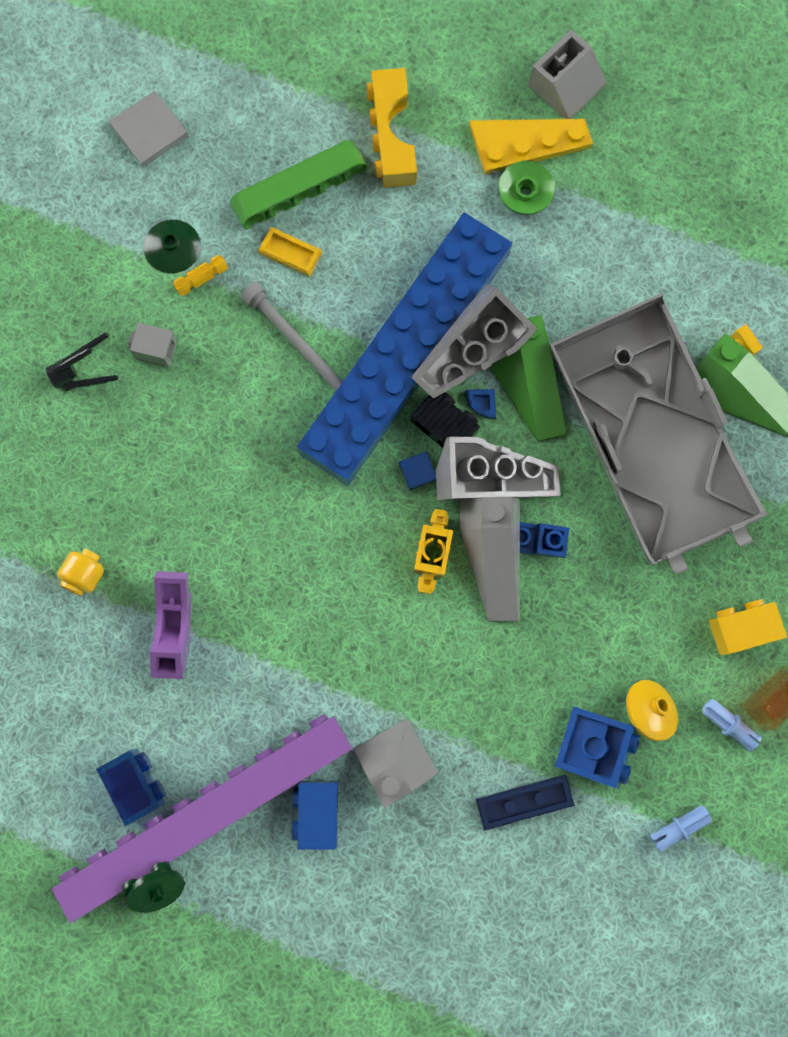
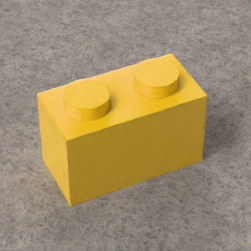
[708,599,788,655]

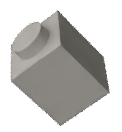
[128,323,178,367]

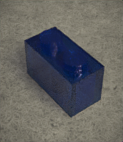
[96,748,166,827]

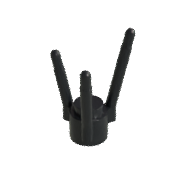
[45,332,118,391]

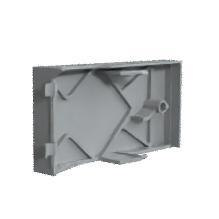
[550,293,768,575]

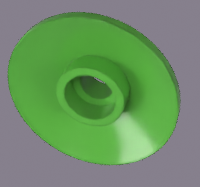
[498,161,555,215]

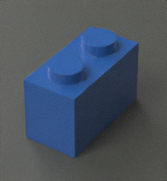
[292,780,338,850]

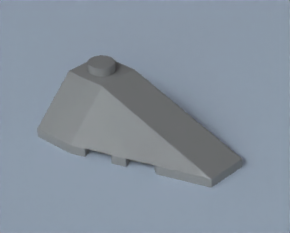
[411,285,537,398]
[436,437,560,501]
[460,497,520,621]

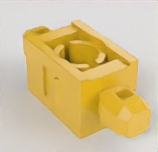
[413,509,453,595]

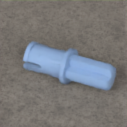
[702,699,761,752]
[649,806,712,853]

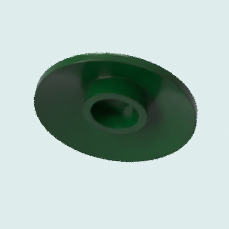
[143,219,201,273]

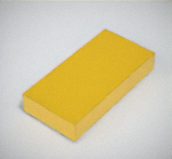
[258,227,322,277]

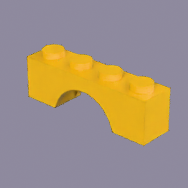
[366,68,417,188]

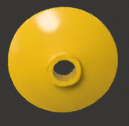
[626,680,678,741]

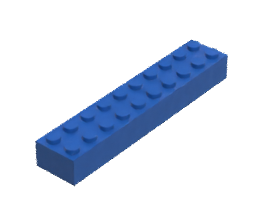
[297,212,513,487]

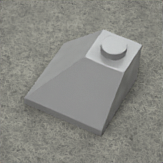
[353,718,438,808]

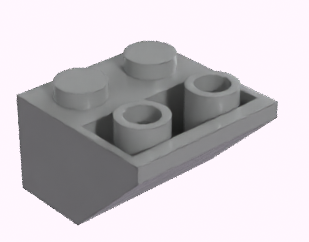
[528,30,607,119]

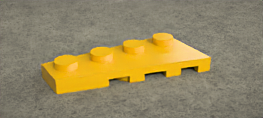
[469,119,593,175]

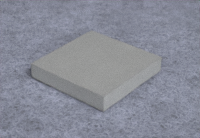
[109,91,189,167]

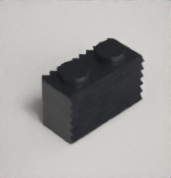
[410,392,480,448]

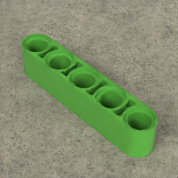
[230,140,367,229]

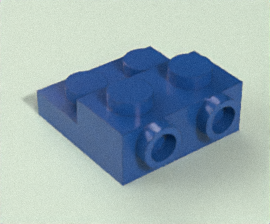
[555,707,641,789]

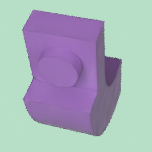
[149,571,192,679]

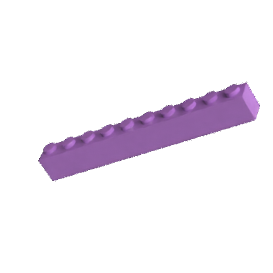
[51,714,353,923]

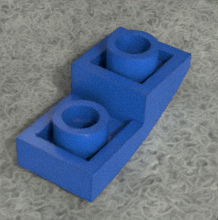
[520,522,569,558]

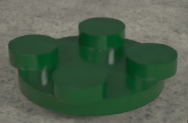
[122,861,185,913]

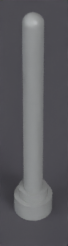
[241,282,343,391]

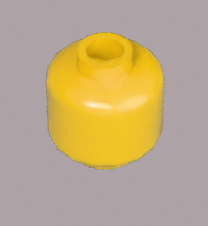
[57,549,105,596]

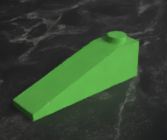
[489,315,567,442]
[696,333,788,437]

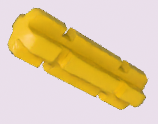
[173,255,228,296]

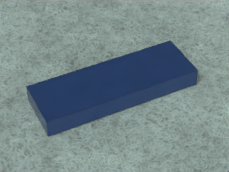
[475,774,575,831]

